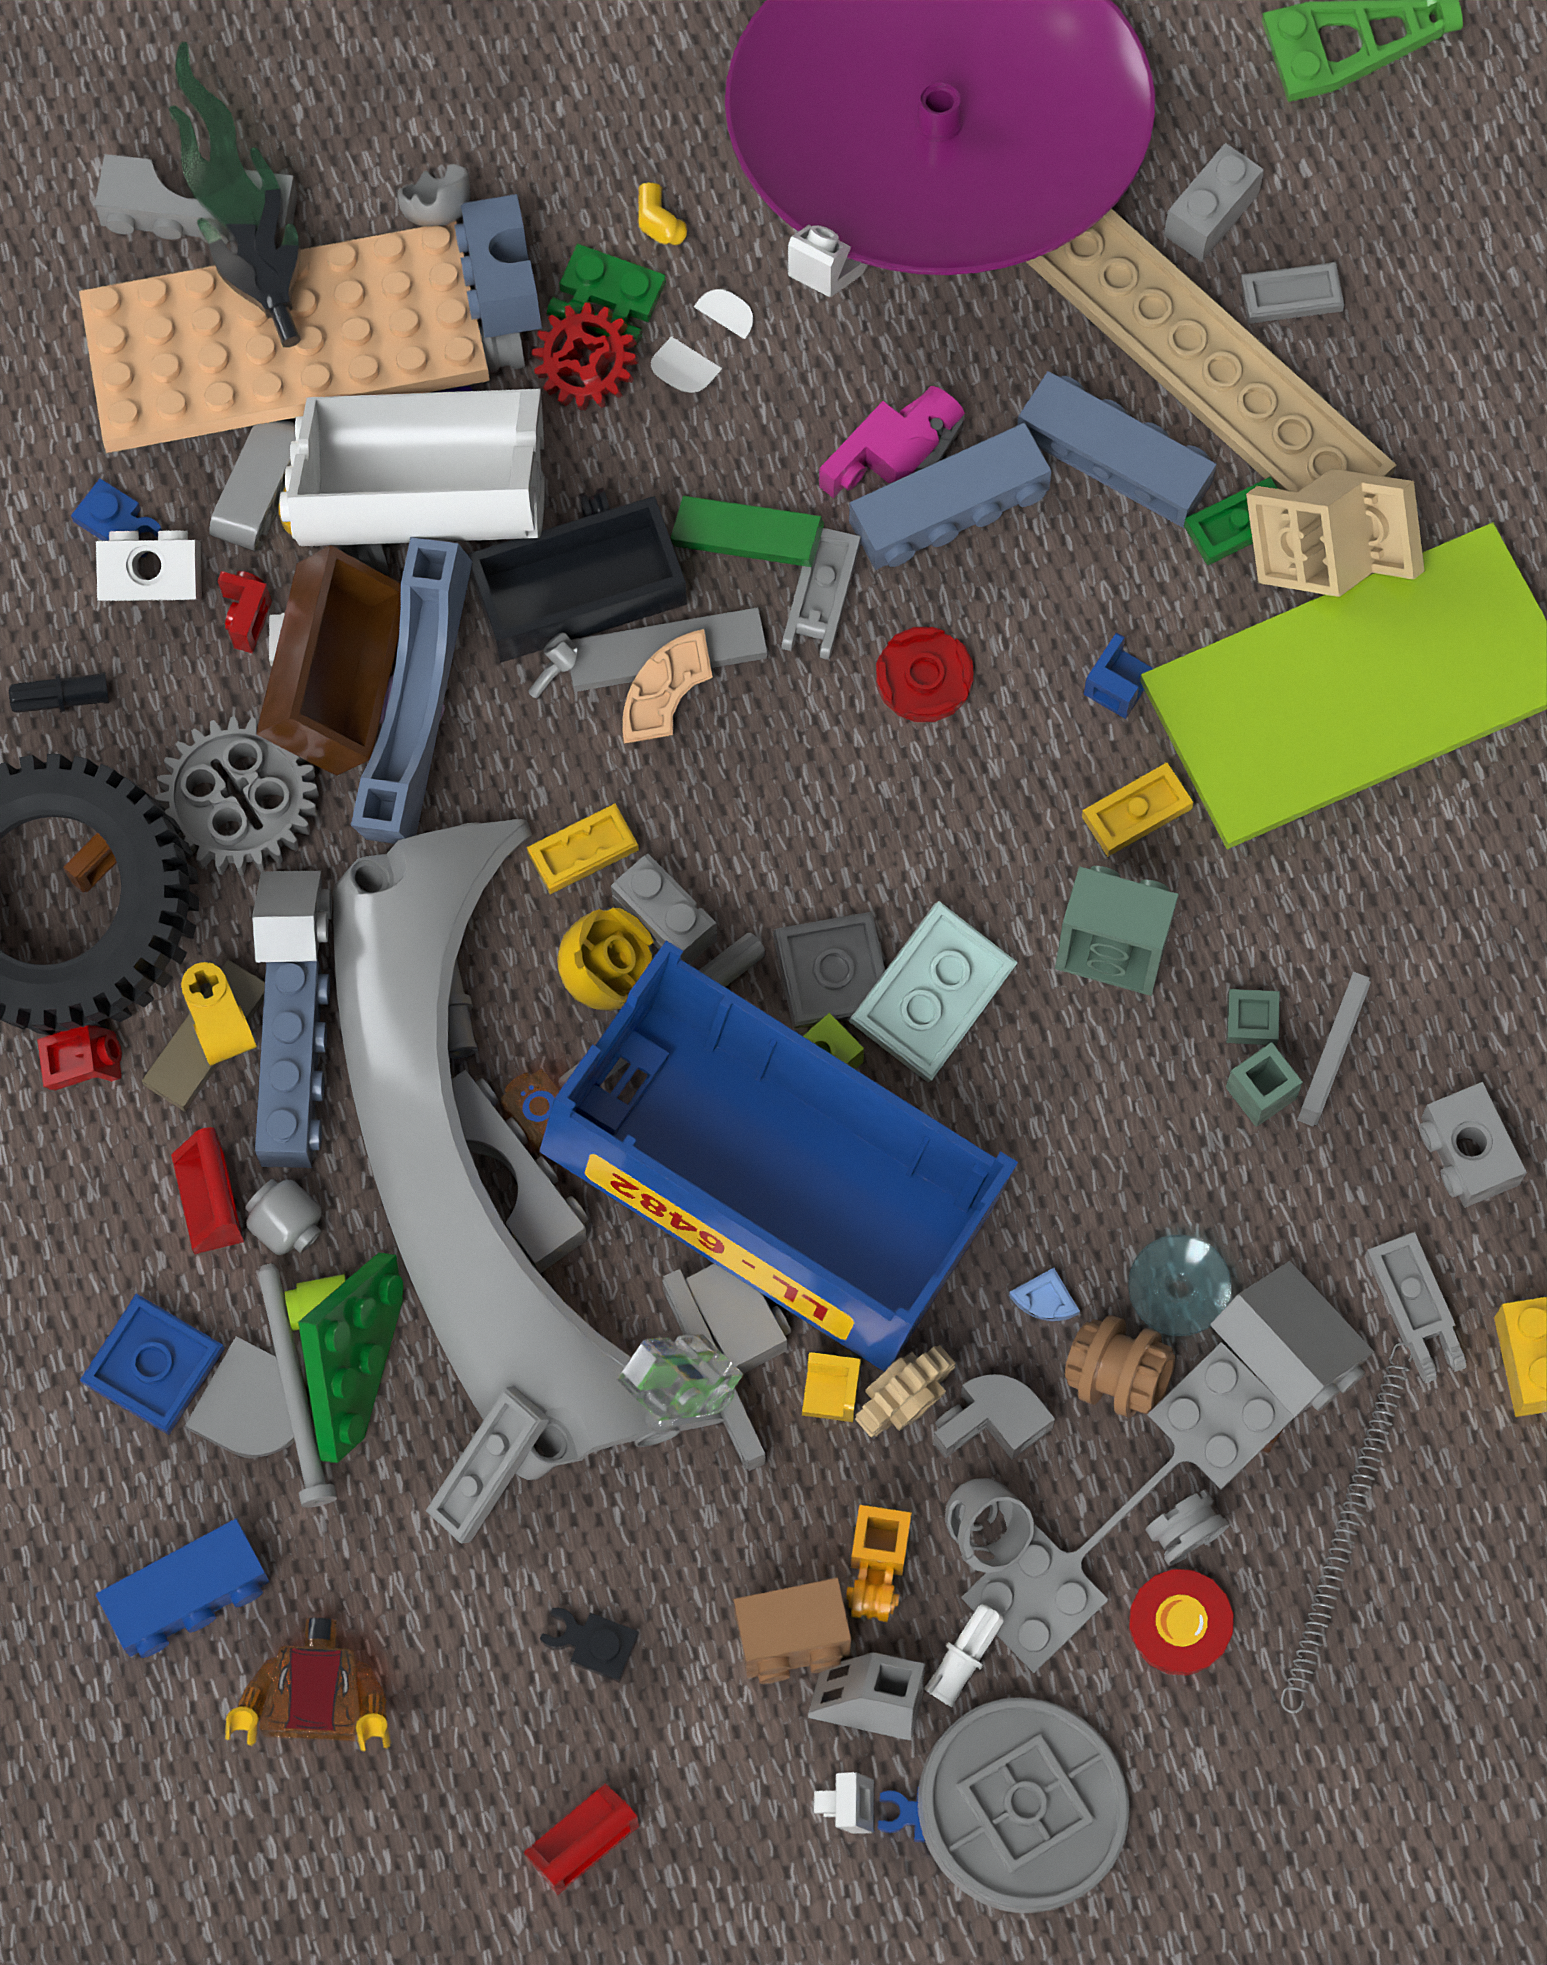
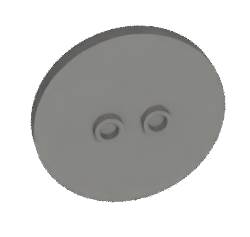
[918,1698,1129,1913]

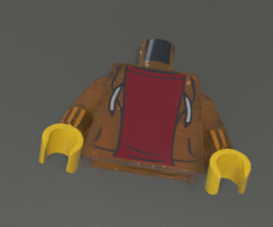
[225,1618,391,1751]

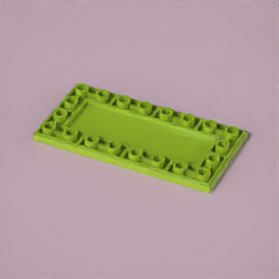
[1140,522,1547,849]

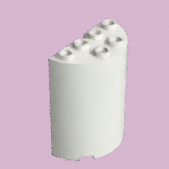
[280,389,545,546]

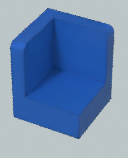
[1084,633,1153,719]

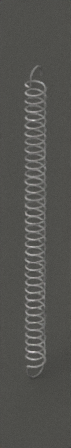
[1281,1342,1413,1713]

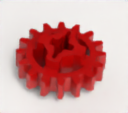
[532,303,639,411]

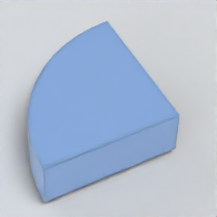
[1009,1268,1080,1321]

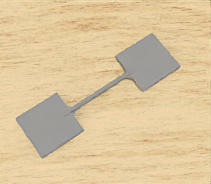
[961,1342,1295,1673]

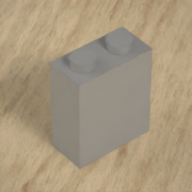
[1210,1261,1374,1417]

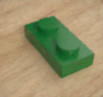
[1184,477,1278,566]

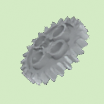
[155,716,319,876]

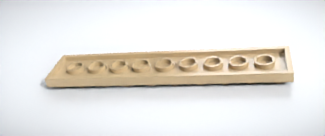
[1026,209,1396,492]

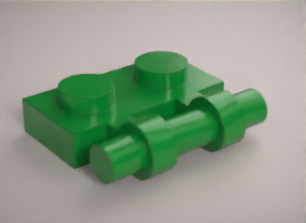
[547,243,666,347]

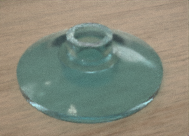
[1128,1235,1231,1336]

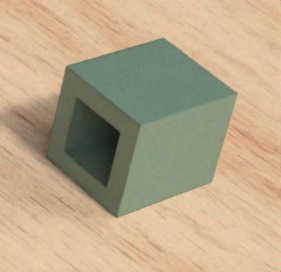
[1226,1042,1303,1127]

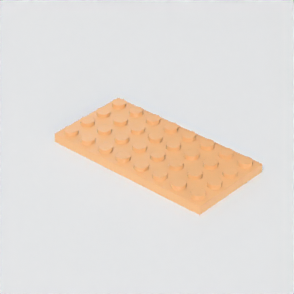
[79,221,490,453]

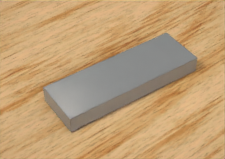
[1297,972,1371,1127]
[426,1387,550,1544]

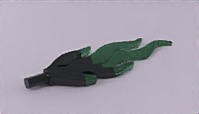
[169,41,301,348]

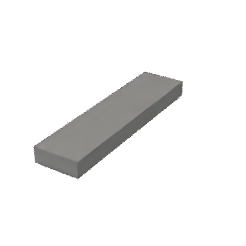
[570,607,767,692]
[662,1269,765,1471]

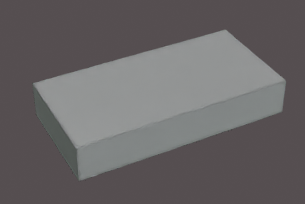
[1240,262,1344,324]

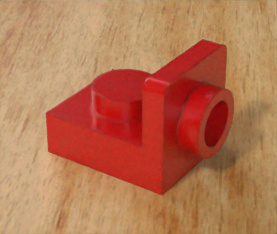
[217,571,272,654]
[37,1025,122,1090]

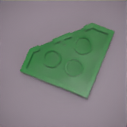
[298,1252,404,1463]

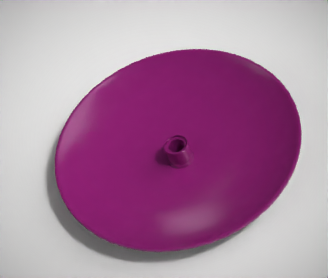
[725,0,1155,275]

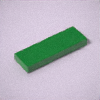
[670,496,824,567]

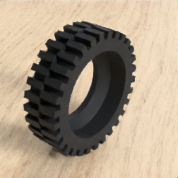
[0,754,200,1035]

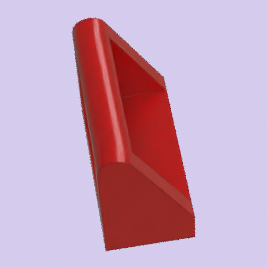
[171,1127,244,1254]
[523,1783,640,1895]

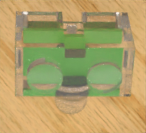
[617,1334,743,1432]

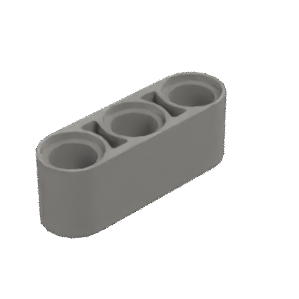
[209,419,296,552]

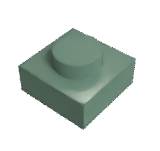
[1226,989,1280,1045]

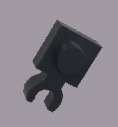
[540,1607,639,1683]

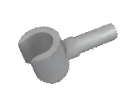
[528,633,577,698]

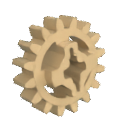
[855,1345,956,1438]

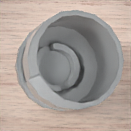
[945,1478,1034,1573]

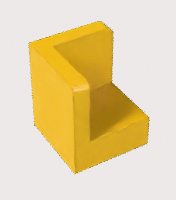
[802,1352,861,1422]

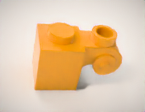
[846,1505,911,1622]

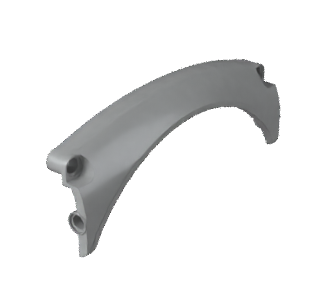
[332,819,723,1480]

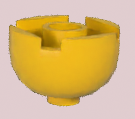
[557,907,654,1011]

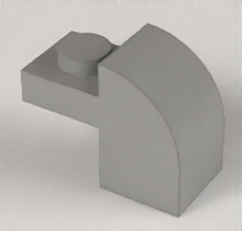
[933,1375,1055,1460]

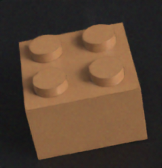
[733,1578,851,1684]

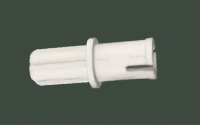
[924,1604,1004,1707]

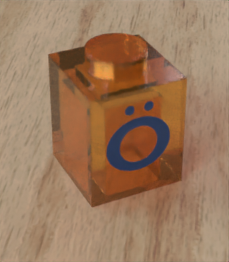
[501,1068,559,1157]

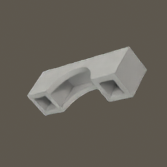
[95,154,298,246]
[451,1070,589,1274]

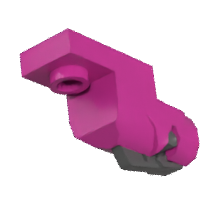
[819,386,965,498]

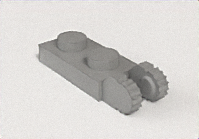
[1365,1232,1467,1383]

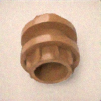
[1065,1315,1175,1418]

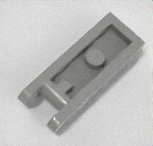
[781,528,861,660]

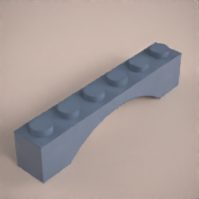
[351,537,472,844]

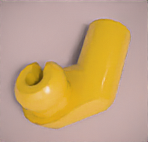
[638,183,687,245]

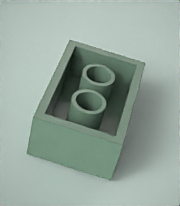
[1055,866,1179,996]

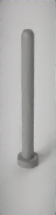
[258,1264,337,1508]

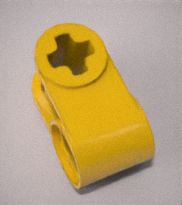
[181,962,257,1066]

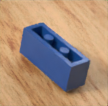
[95,1519,270,1658]

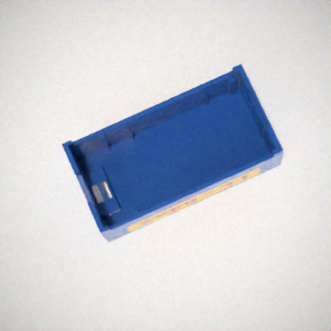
[539,940,1018,1372]

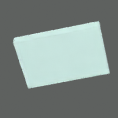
[849,901,1018,1082]

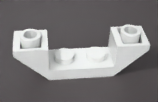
[788,225,868,298]

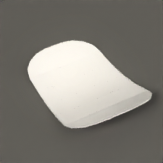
[651,289,753,393]

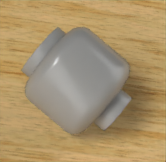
[245,1179,322,1255]

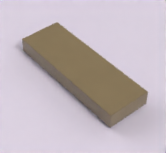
[142,960,265,1112]

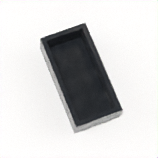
[467,496,687,663]

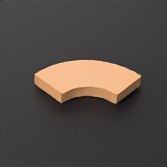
[622,629,713,744]

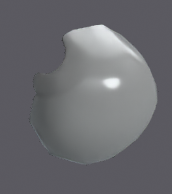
[397,164,470,227]

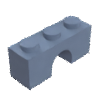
[454,194,542,338]

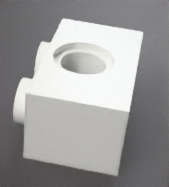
[96,531,202,601]

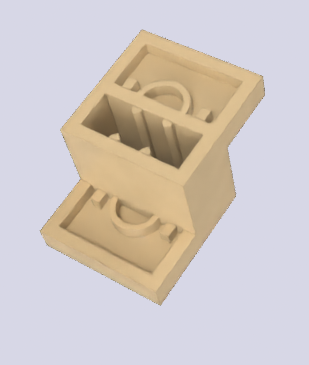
[1246,469,1425,597]

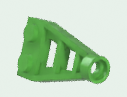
[1262,0,1463,102]

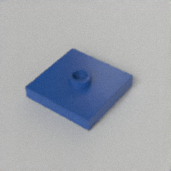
[80,1294,225,1435]

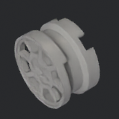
[1145,1490,1230,1566]

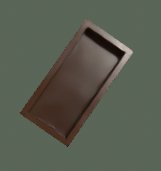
[256,545,401,776]

